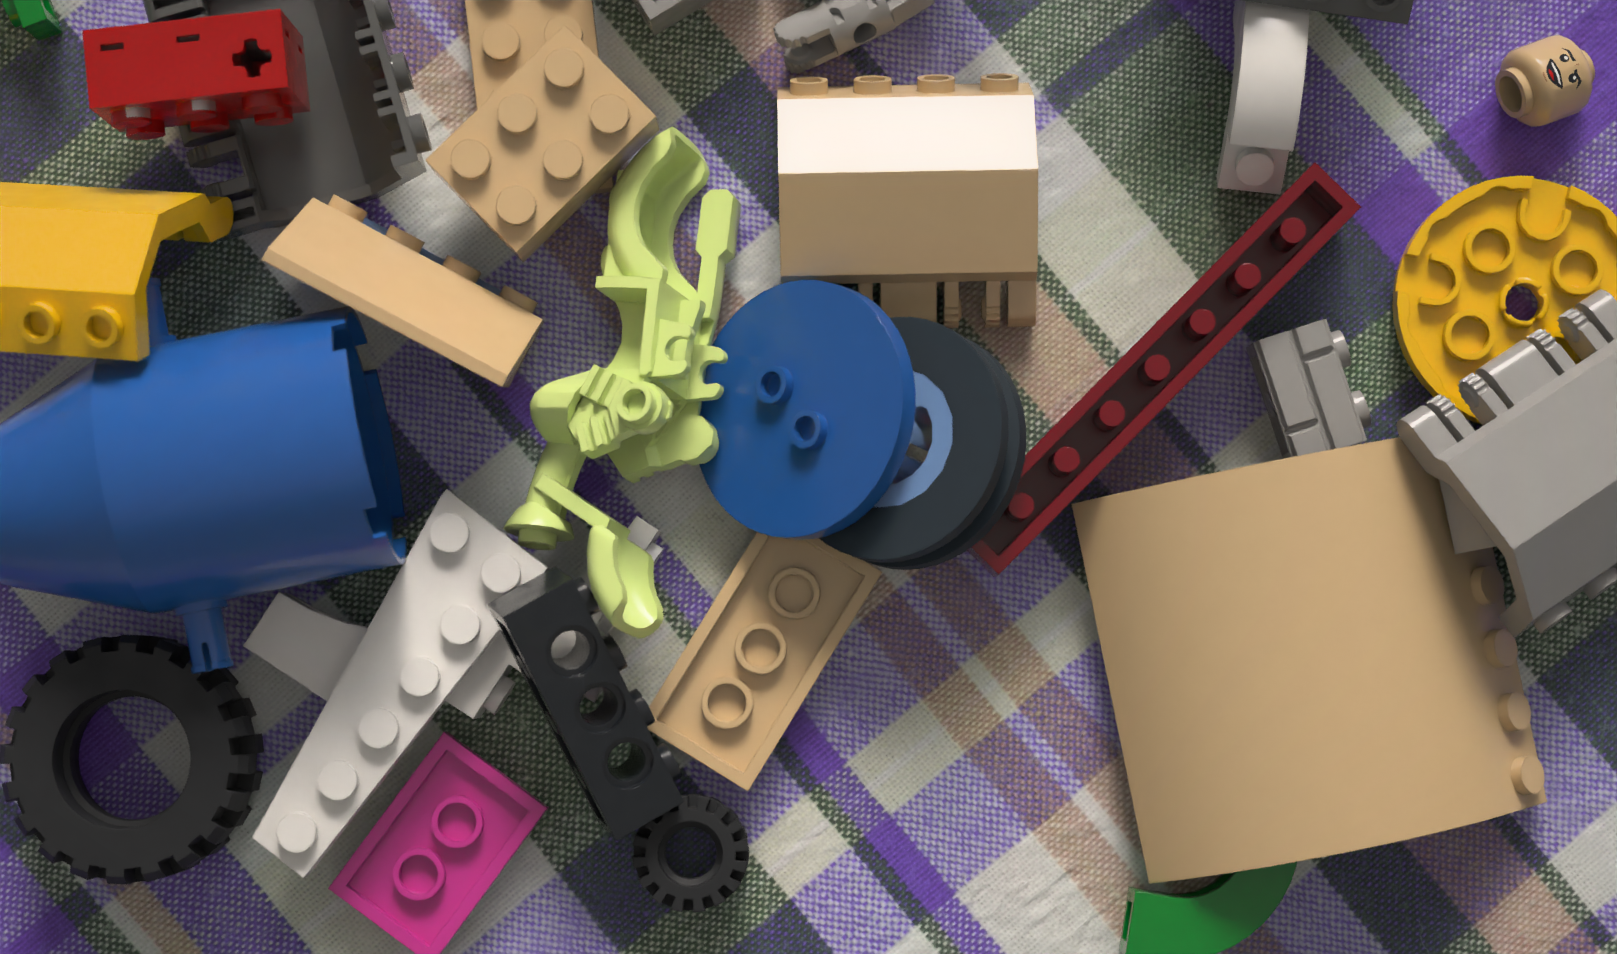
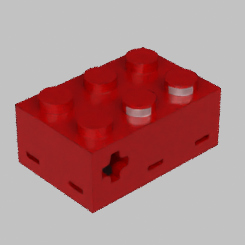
[82,9,310,140]

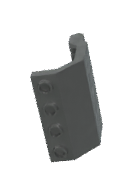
[142,0,432,241]

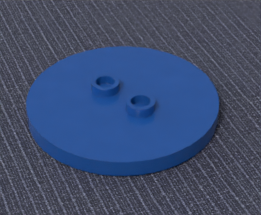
[699,280,916,540]

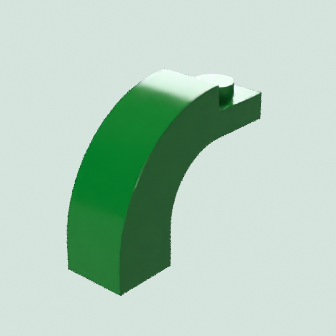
[1119,862,1297,954]

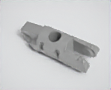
[773,0,935,74]

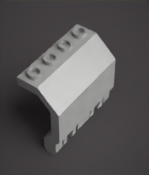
[1396,289,1617,638]

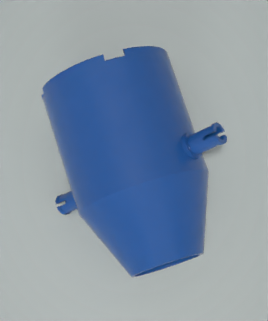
[0,278,407,674]

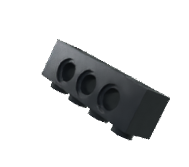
[487,566,684,841]

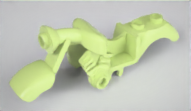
[503,126,741,638]

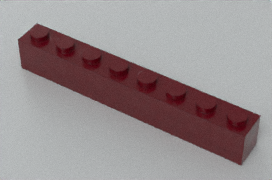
[967,162,1361,577]

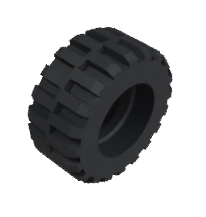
[0,634,264,885]

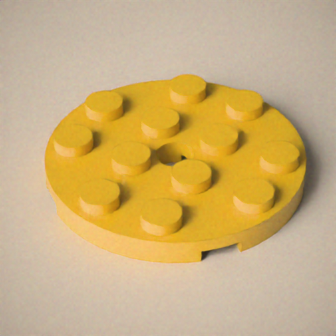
[1392,176,1617,424]

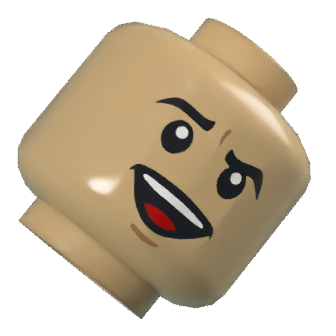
[1495,35,1595,127]

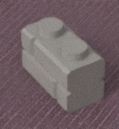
[1246,319,1371,459]

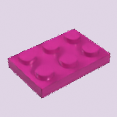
[328,731,549,954]

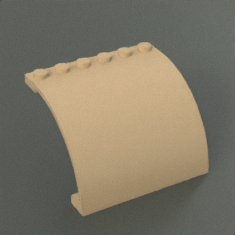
[1072,437,1547,884]

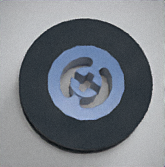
[819,317,1026,570]

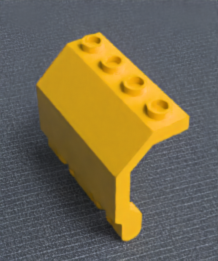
[0,182,234,361]

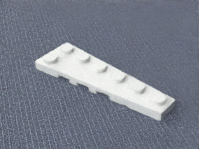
[252,489,549,878]

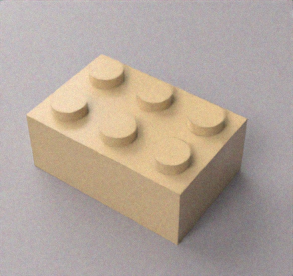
[425,25,660,262]

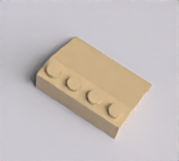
[262,194,544,388]

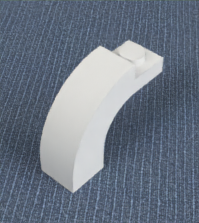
[1216,0,1309,195]

